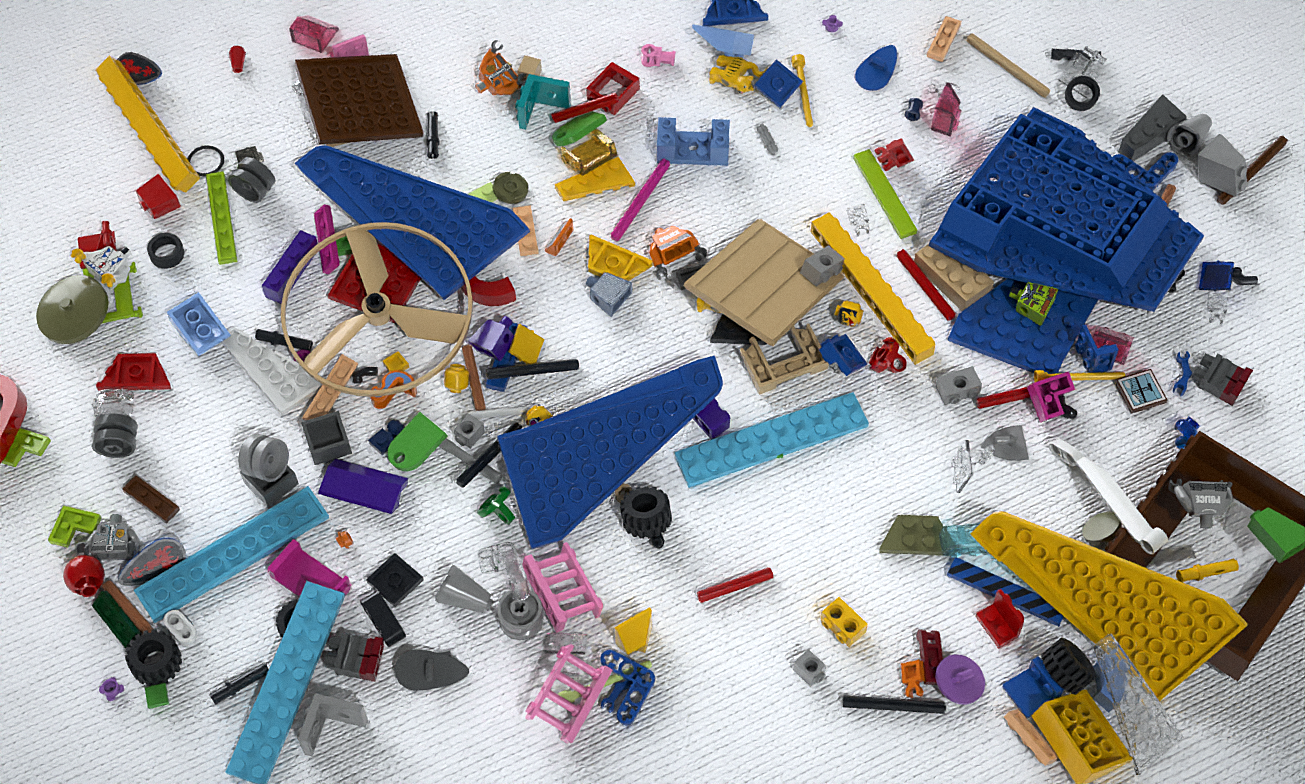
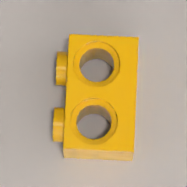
[820,597,868,647]

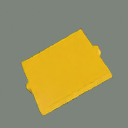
[508,324,545,364]

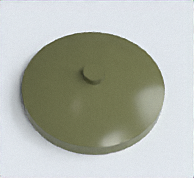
[36,275,109,344]

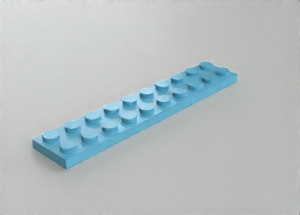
[675,392,869,488]
[134,486,329,624]
[225,581,346,784]

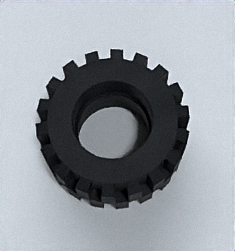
[620,486,672,539]
[125,629,182,686]
[1041,638,1096,695]

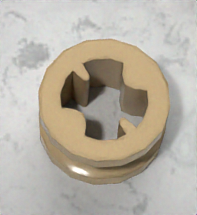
[615,484,632,503]

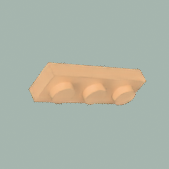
[926,16,962,62]
[513,205,539,256]
[1004,709,1059,766]

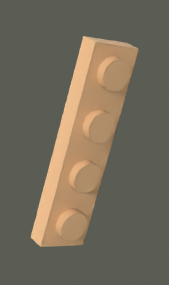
[302,354,358,421]

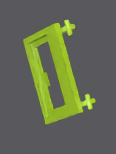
[83,262,143,323]

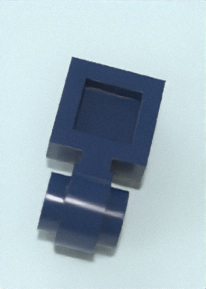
[368,419,405,456]

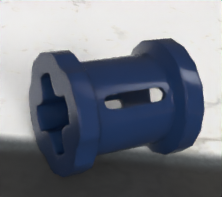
[904,97,924,121]

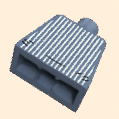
[586,272,632,317]

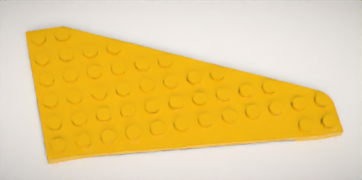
[970,511,1248,704]

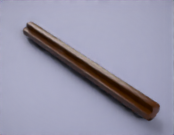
[1217,136,1288,205]

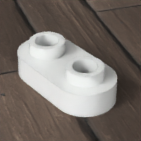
[163,610,198,646]

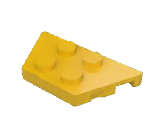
[588,234,653,281]

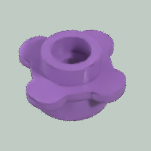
[822,15,843,33]
[99,677,124,701]

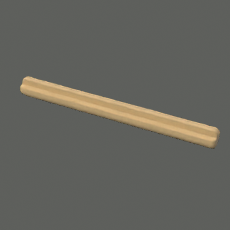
[967,33,1051,98]

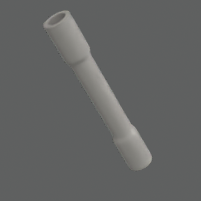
[438,438,503,484]

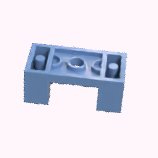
[657,117,730,166]

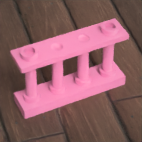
[521,542,603,633]
[525,644,613,744]

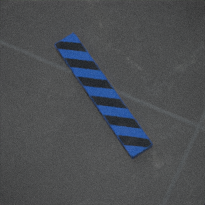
[947,556,1064,627]

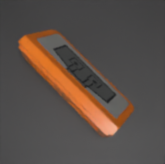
[545,218,574,257]

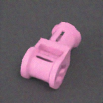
[641,44,676,67]

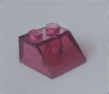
[289,16,339,53]
[931,82,962,137]
[1093,325,1134,365]

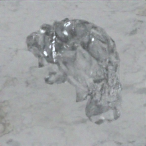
[91,388,134,418]

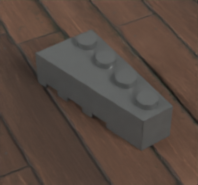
[1118,94,1187,162]

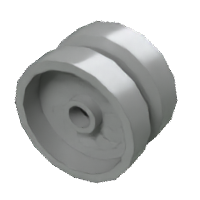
[238,434,289,482]
[497,588,544,641]

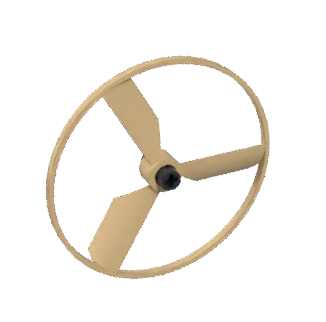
[281,222,473,397]

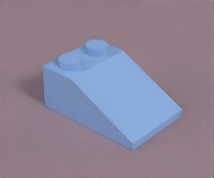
[692,24,754,58]
[167,292,231,356]

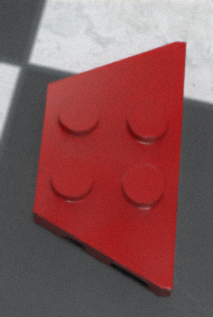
[96,353,171,391]

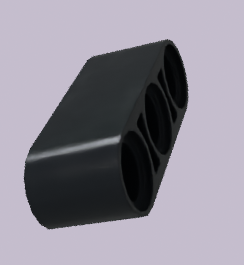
[360,590,406,647]

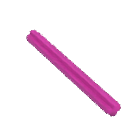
[611,159,670,241]

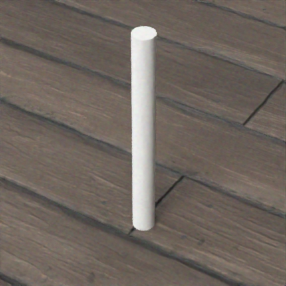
[461,406,538,420]

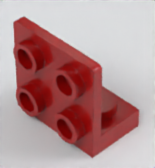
[975,589,1024,649]

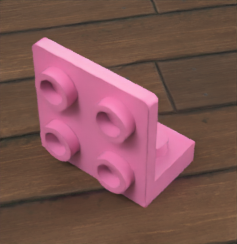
[329,34,369,57]

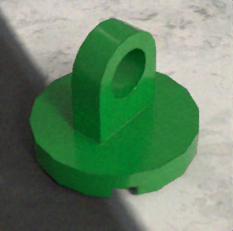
[477,486,515,525]

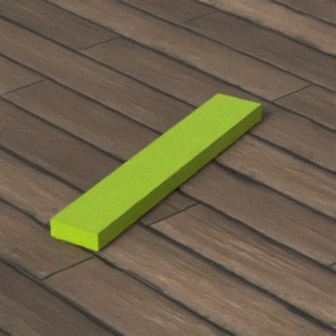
[853,149,918,239]
[206,171,238,265]

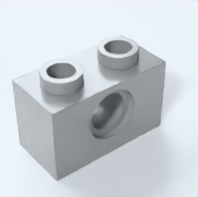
[800,245,845,286]
[935,366,982,405]

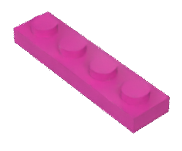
[314,204,340,275]

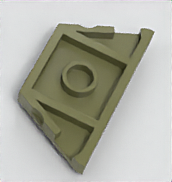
[879,515,957,556]

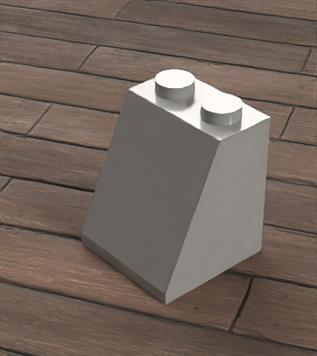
[1198,134,1248,196]

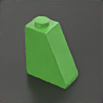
[1247,508,1305,563]

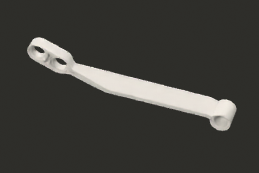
[1049,438,1168,555]

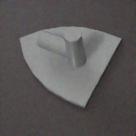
[981,425,1029,461]

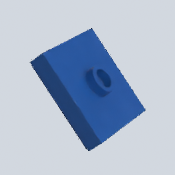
[754,59,803,108]

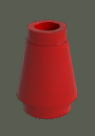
[229,46,246,73]

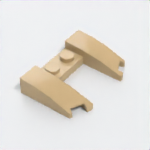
[740,323,829,395]

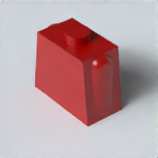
[135,174,181,220]

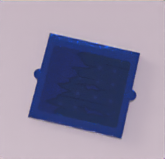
[1199,260,1234,292]

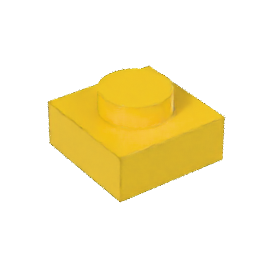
[382,351,410,372]

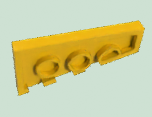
[555,157,635,201]

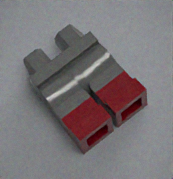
[1192,353,1253,406]
[324,633,385,682]

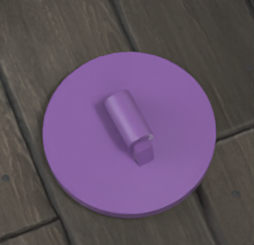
[936,654,985,705]

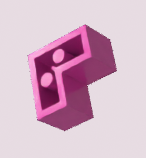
[1027,371,1075,423]

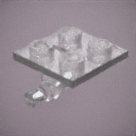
[1057,46,1107,99]
[951,440,995,493]
[544,631,588,681]

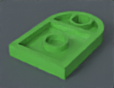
[552,111,607,146]
[388,412,448,472]

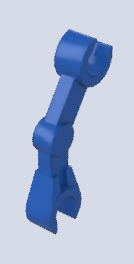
[1172,351,1192,396]
[601,672,646,713]

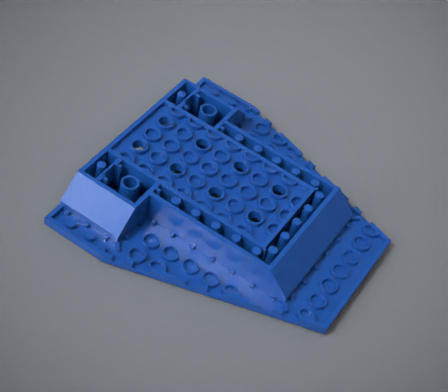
[929,107,1204,312]

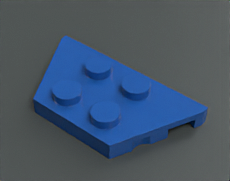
[703,0,769,26]

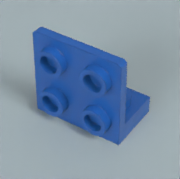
[1075,325,1119,373]
[1002,656,1064,718]

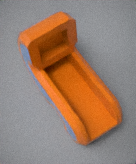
[371,370,417,409]

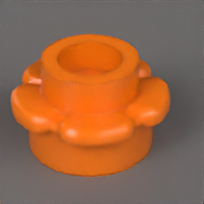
[336,530,354,549]

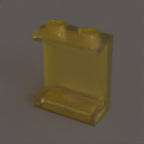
[560,128,618,176]

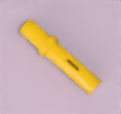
[1176,558,1239,582]

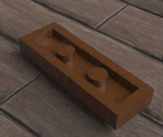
[122,475,180,524]

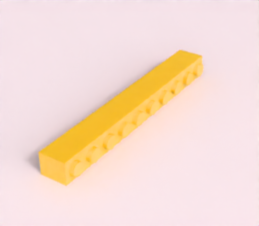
[95,56,200,193]
[810,212,936,365]

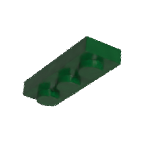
[92,591,141,648]

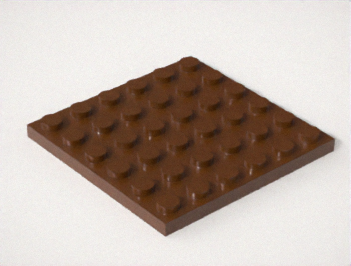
[294,54,424,145]

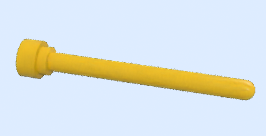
[791,54,813,127]
[1034,370,1126,383]

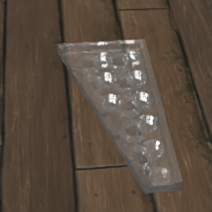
[1093,634,1184,775]

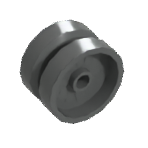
[228,157,276,203]
[91,413,138,458]

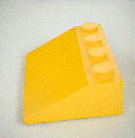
[1031,689,1133,784]

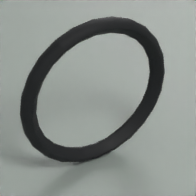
[187,145,224,177]

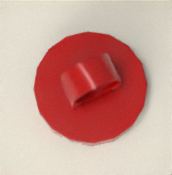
[869,337,907,373]

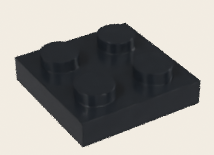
[366,553,424,607]

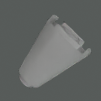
[1167,113,1212,157]
[435,564,494,613]

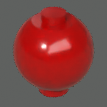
[63,555,105,597]

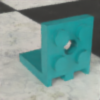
[515,74,571,130]

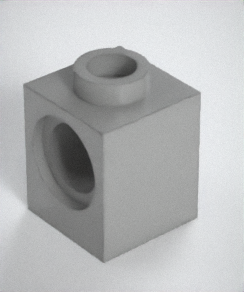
[454,413,485,449]
[793,649,826,687]

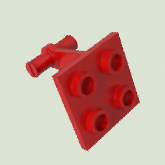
[78,221,117,269]

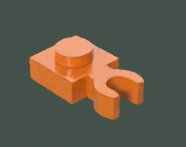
[901,659,925,699]

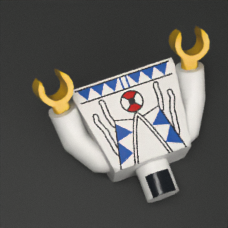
[71,246,132,291]

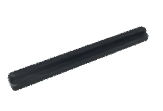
[486,359,579,379]
[456,422,522,488]
[842,695,946,714]

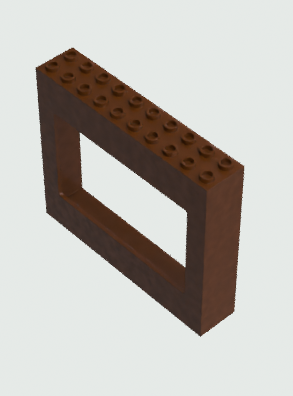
[1104,430,1305,682]

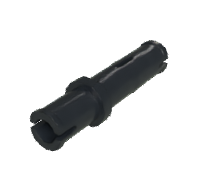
[426,111,440,159]
[255,329,313,352]
[209,662,269,705]

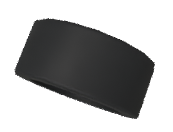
[1065,76,1100,111]
[147,233,185,269]

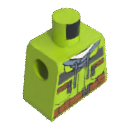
[1009,282,1058,326]

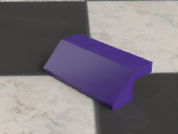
[318,459,409,514]

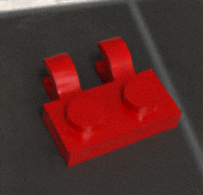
[874,138,914,171]

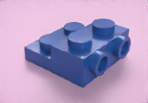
[819,334,868,376]

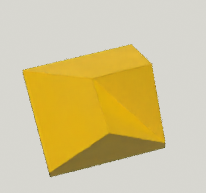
[615,607,652,655]

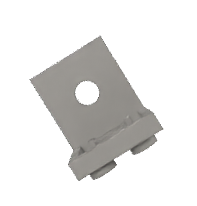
[297,693,368,757]

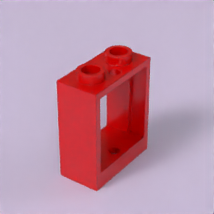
[586,62,640,116]

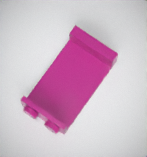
[267,539,351,597]

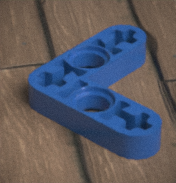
[1113,152,1179,191]
[600,650,655,726]

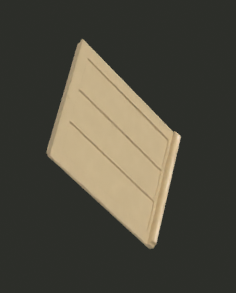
[684,219,845,346]

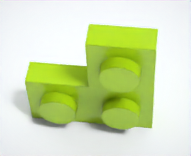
[1,428,51,467]
[48,506,102,548]

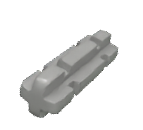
[756,124,778,155]

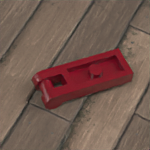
[916,629,943,686]

